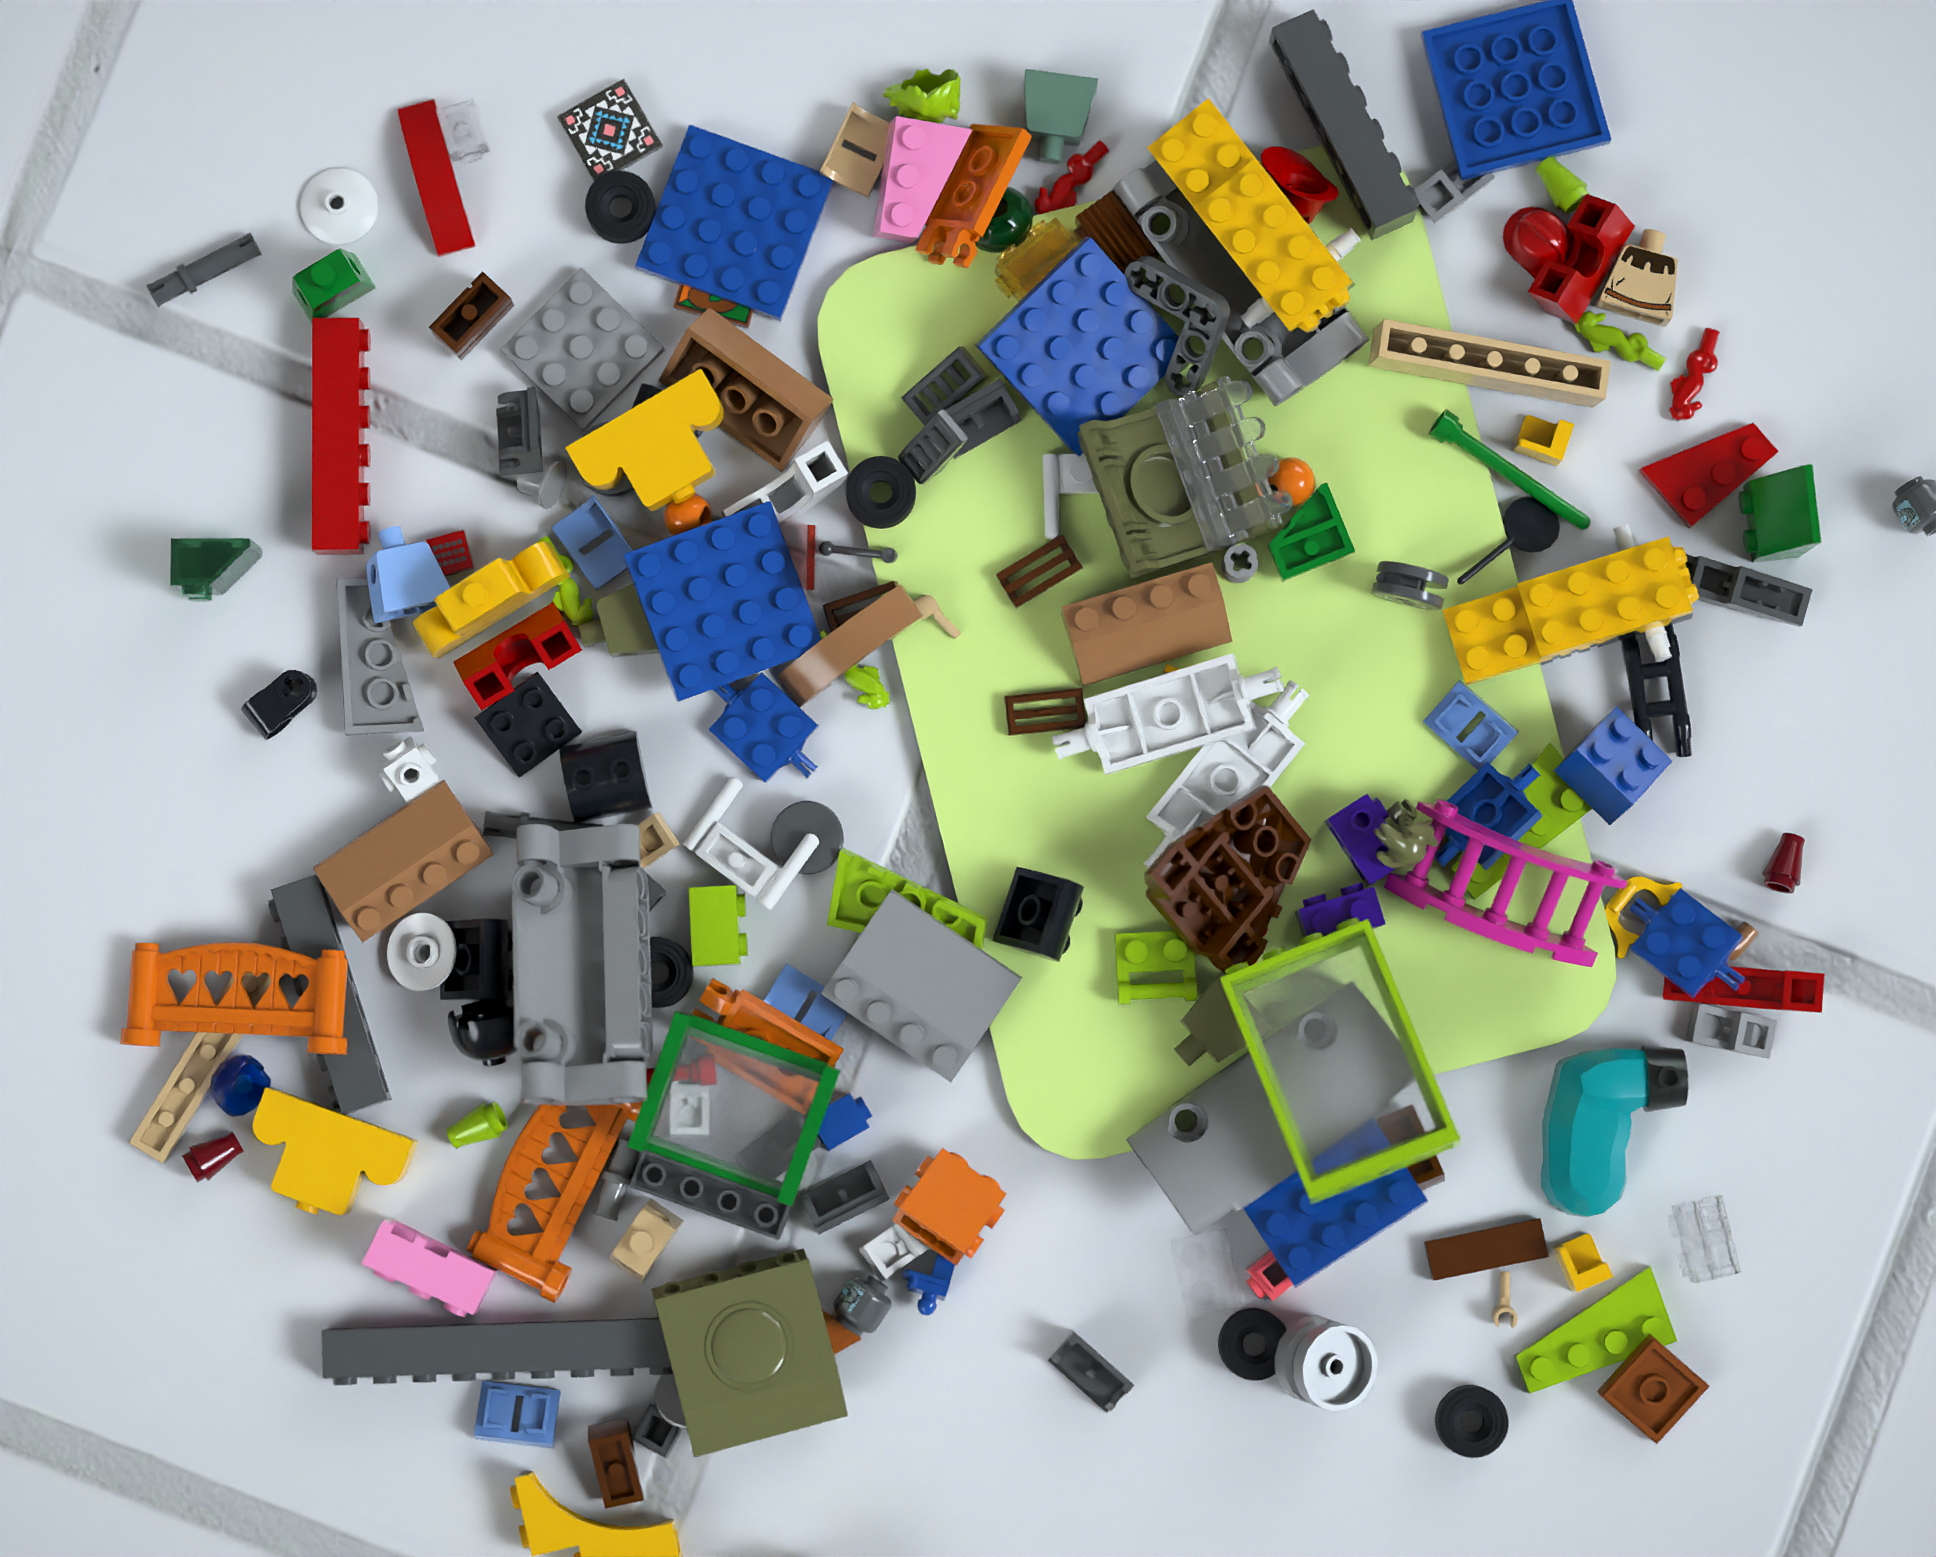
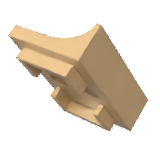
[820,102,889,198]

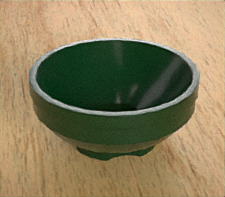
[975,186,1033,253]

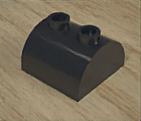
[559,731,652,823]
[992,867,1084,962]
[440,918,514,1000]

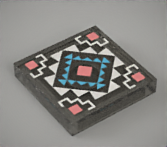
[557,79,663,181]

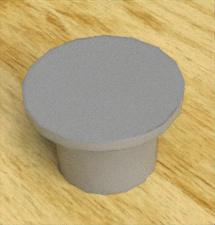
[517,461,567,510]

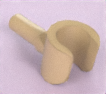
[913,595,961,639]
[1492,1272,1518,1328]

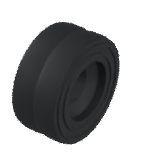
[585,171,656,244]
[846,456,916,529]
[650,937,694,1008]
[1218,1308,1287,1381]
[1435,1385,1509,1458]

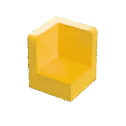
[1513,415,1574,466]
[1553,1233,1613,1292]

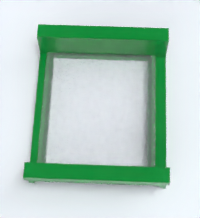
[627,1011,841,1206]

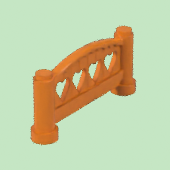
[120,942,348,1055]
[466,1084,649,1303]

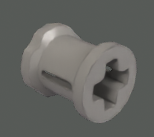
[1221,544,1258,583]

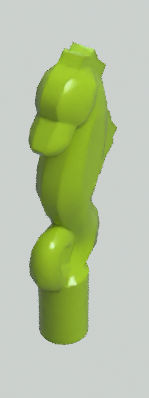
[1573,311,1666,371]
[535,536,593,628]
[819,630,890,710]

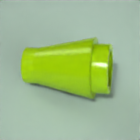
[1536,157,1590,214]
[446,1101,508,1149]

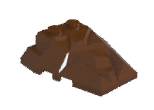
[1145,785,1311,974]

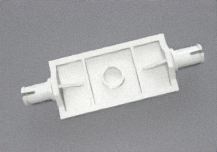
[1052,653,1284,775]
[1143,680,1309,869]

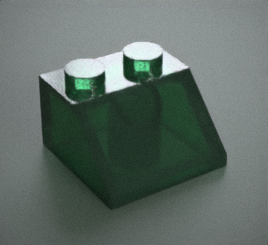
[170,538,262,602]

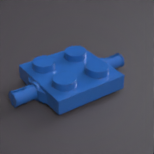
[708,672,819,783]
[1434,762,1543,871]
[1629,888,1745,999]

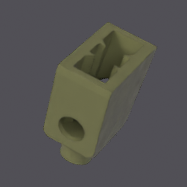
[578,584,659,657]
[1174,972,1272,1067]

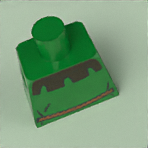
[292,248,376,323]

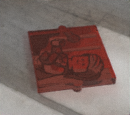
[806,525,818,590]

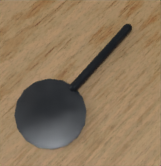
[1457,497,1560,585]

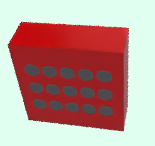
[426,530,475,577]

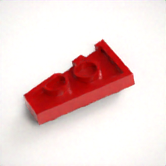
[1638,423,1779,528]

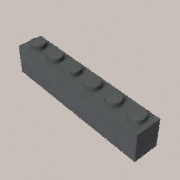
[1269,9,1419,240]
[268,875,392,1114]

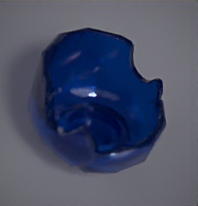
[210,1054,271,1117]

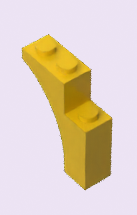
[510,1472,683,1557]

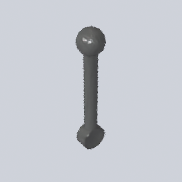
[819,541,898,563]

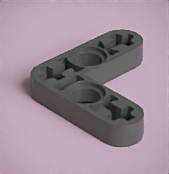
[1124,256,1230,397]

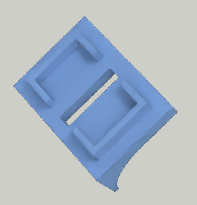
[551,495,634,591]
[1423,680,1519,771]
[764,963,848,1041]
[474,1381,561,1449]

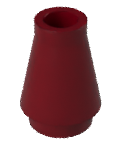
[1762,833,1805,894]
[182,1131,244,1183]

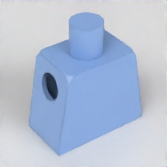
[366,526,450,623]

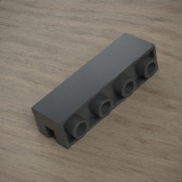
[629,1150,792,1240]

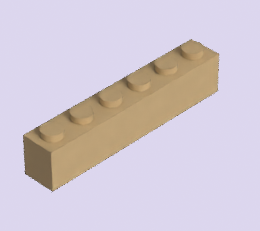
[1368,319,1611,408]

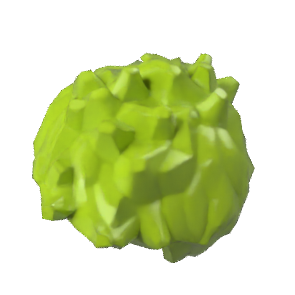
[883,69,961,124]

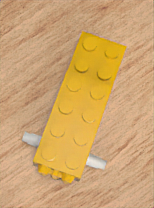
[1147,98,1361,334]
[1442,524,1699,686]

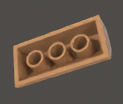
[658,307,833,472]
[1061,562,1232,686]
[313,780,494,943]

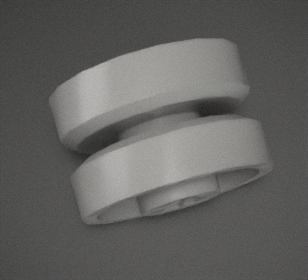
[1275,1316,1378,1412]

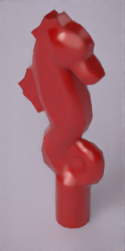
[1034,140,1110,215]
[1669,328,1720,422]

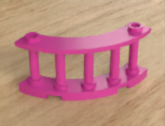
[1384,799,1628,967]

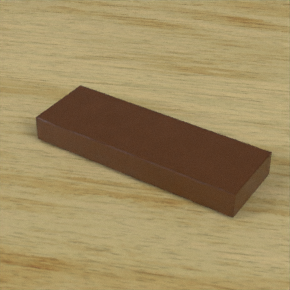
[1424,1218,1549,1281]

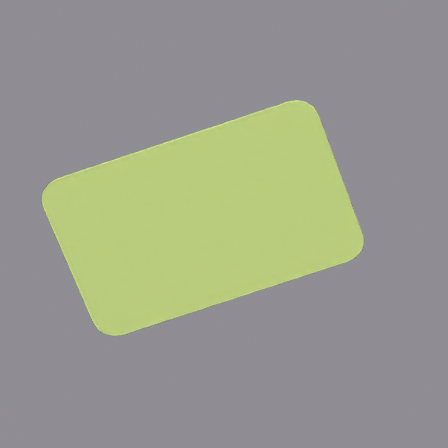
[817,145,1617,1160]

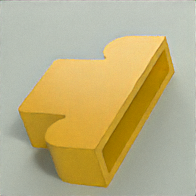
[565,369,724,511]
[412,541,570,658]
[252,1087,418,1215]

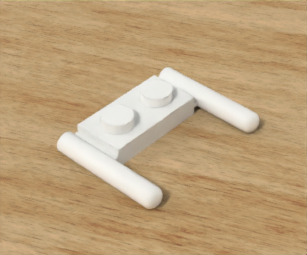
[1042,453,1099,540]
[683,777,819,910]

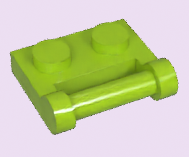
[1114,931,1197,1004]

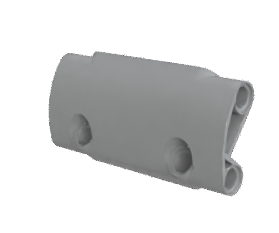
[1113,160,1369,407]
[511,824,653,1105]
[1126,981,1416,1236]

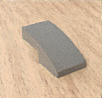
[1414,160,1494,224]
[1686,1003,1777,1059]

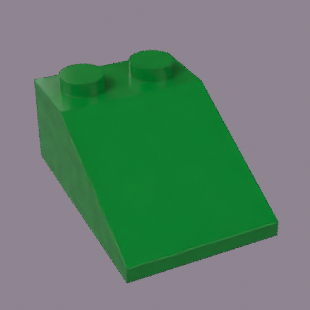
[1739,464,1821,562]

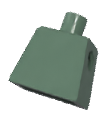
[1024,69,1098,164]

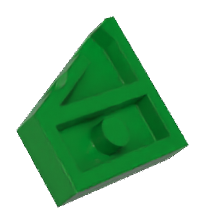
[1267,482,1355,582]

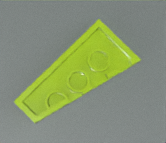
[1450,742,1592,900]
[827,848,988,950]
[1514,1266,1677,1394]

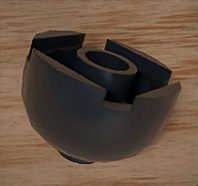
[448,999,517,1066]

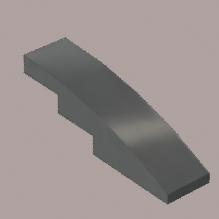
[1685,554,1813,627]

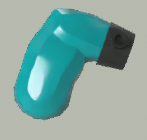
[1541,1045,1688,1217]

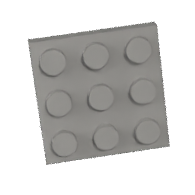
[500,267,665,432]

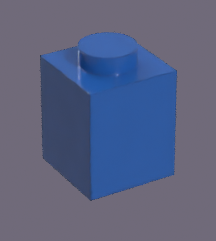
[818,1093,873,1151]

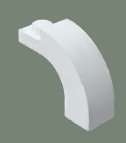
[722,440,848,527]

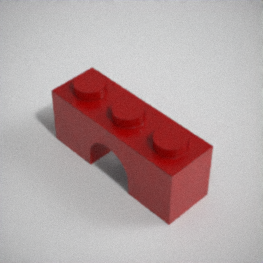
[1528,193,1635,324]
[453,602,582,711]

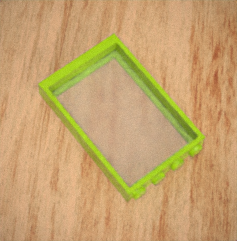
[1220,918,1461,1205]

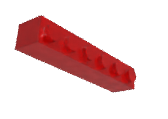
[312,318,371,555]

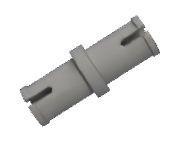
[593,1138,639,1221]

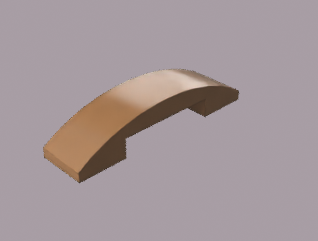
[778,585,923,707]

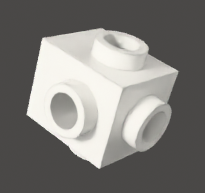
[378,736,441,803]

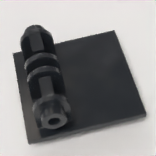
[474,672,582,778]

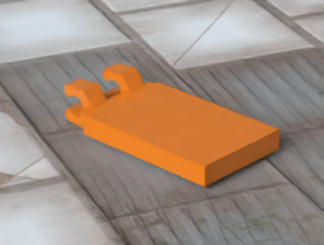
[915,124,1032,268]
[689,978,844,1115]

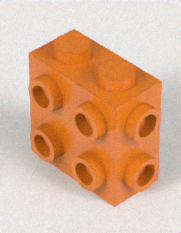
[892,1148,1007,1266]

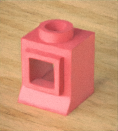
[1245,1249,1293,1301]

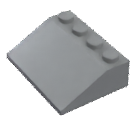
[821,889,1022,1082]

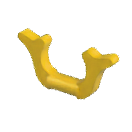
[1604,876,1682,959]

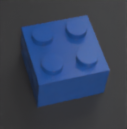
[1553,706,1672,825]

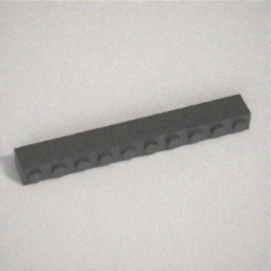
[322,1318,673,1385]

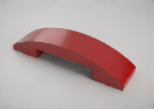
[397,99,476,257]
[1663,966,1825,1013]

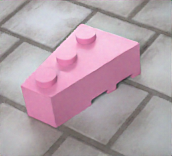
[873,116,972,243]
[361,1219,498,1318]

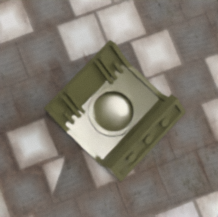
[1077,381,1279,579]
[651,1248,848,1458]

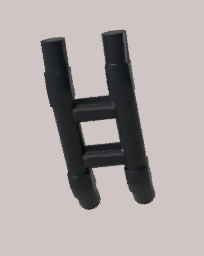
[1621,625,1692,757]

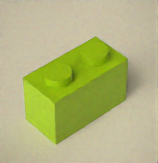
[689,885,748,967]

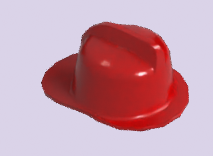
[1260,146,1339,224]
[1502,206,1574,279]

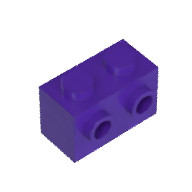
[1324,794,1400,887]
[1295,882,1386,938]

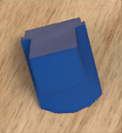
[901,1254,955,1316]

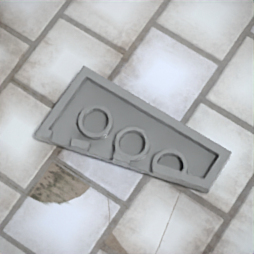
[337,578,424,736]

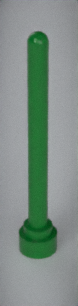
[1428,409,1591,530]

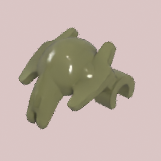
[1374,799,1438,869]

